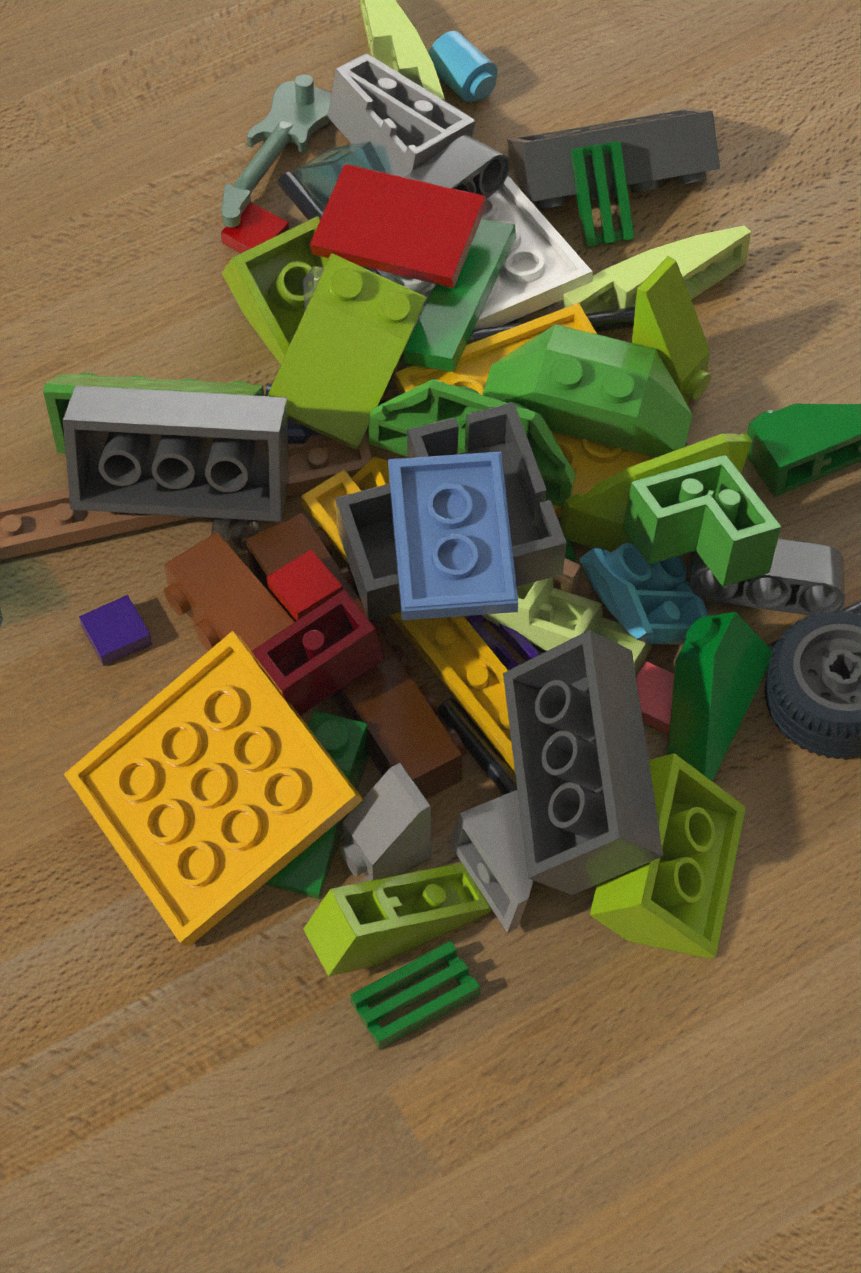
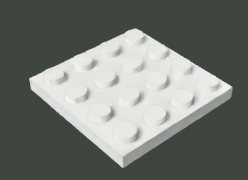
[378,176,593,344]

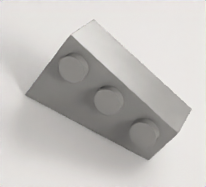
[327,53,476,177]

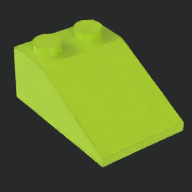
[222,216,329,365]
[267,253,426,450]

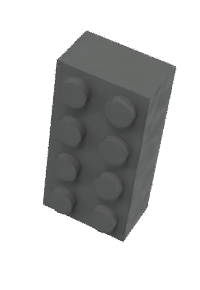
[63,386,289,522]
[503,630,663,895]

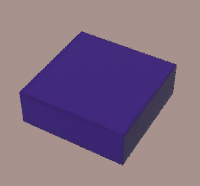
[79,595,152,666]

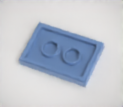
[388,452,518,620]

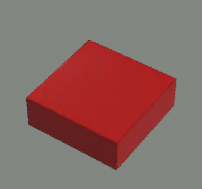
[221,202,289,253]
[267,550,343,621]

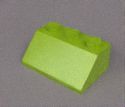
[590,753,746,959]

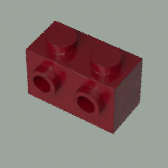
[251,589,384,716]

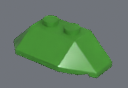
[483,324,693,457]
[368,379,576,508]

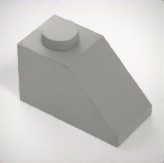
[340,763,431,881]
[450,790,533,933]

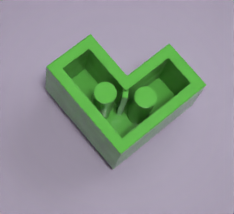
[623,455,781,587]

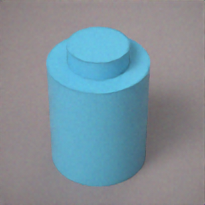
[428,31,498,102]

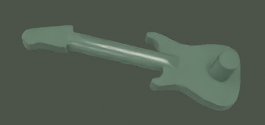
[221,74,331,227]

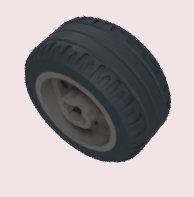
[765,610,861,759]

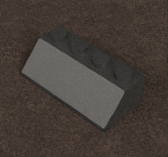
[507,108,720,208]

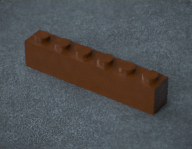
[246,512,466,799]

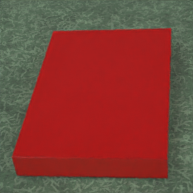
[310,164,487,288]

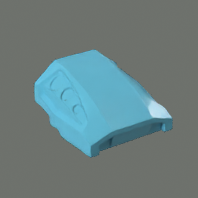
[579,543,709,645]

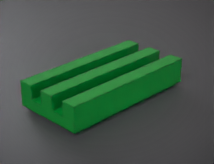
[570,141,634,247]
[350,941,480,1050]

